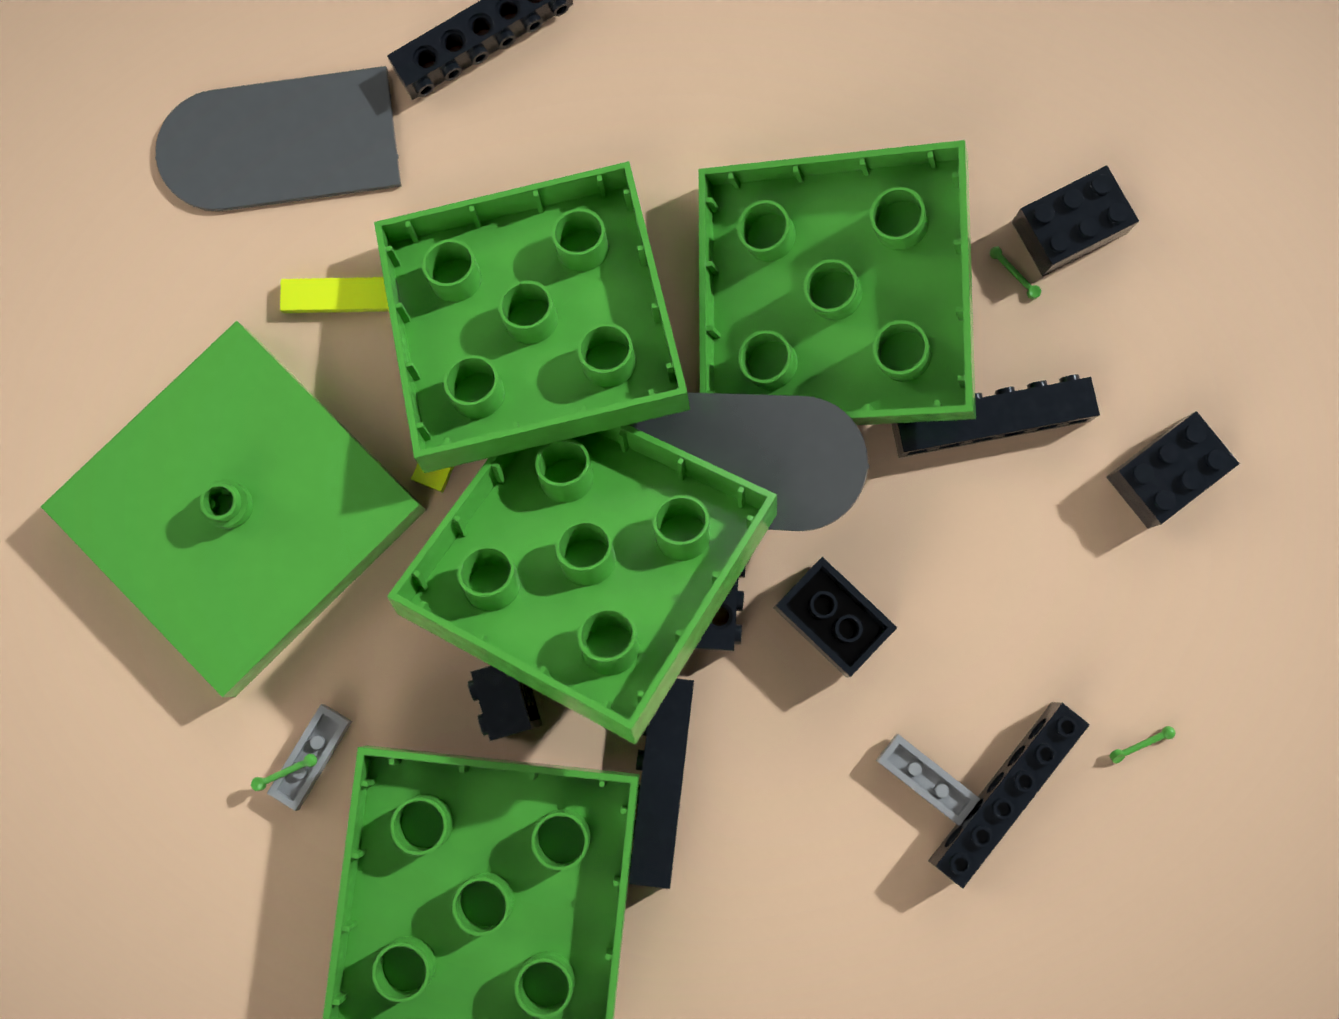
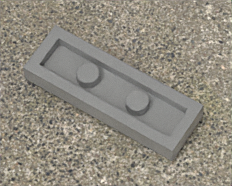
[267,704,353,811]
[876,734,980,826]

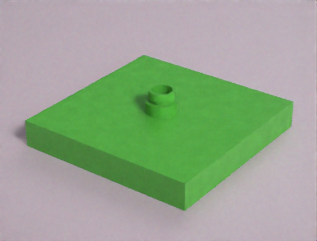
[698,140,976,425]
[374,161,690,473]
[41,321,426,697]
[387,425,777,745]
[323,745,640,1019]

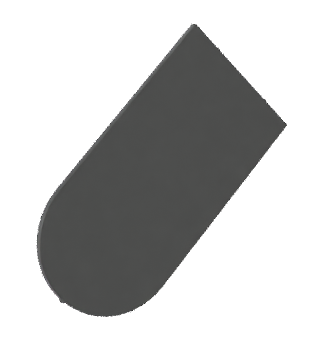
[155,66,401,211]
[629,392,869,531]

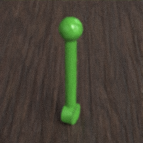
[990,247,1041,299]
[1109,726,1176,763]
[251,754,317,791]

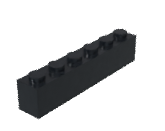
[891,374,1100,458]
[629,678,694,889]

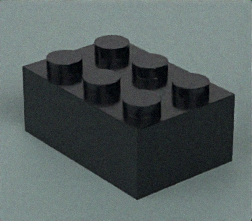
[1011,165,1139,277]
[1106,411,1240,529]
[773,556,898,678]
[468,666,543,741]

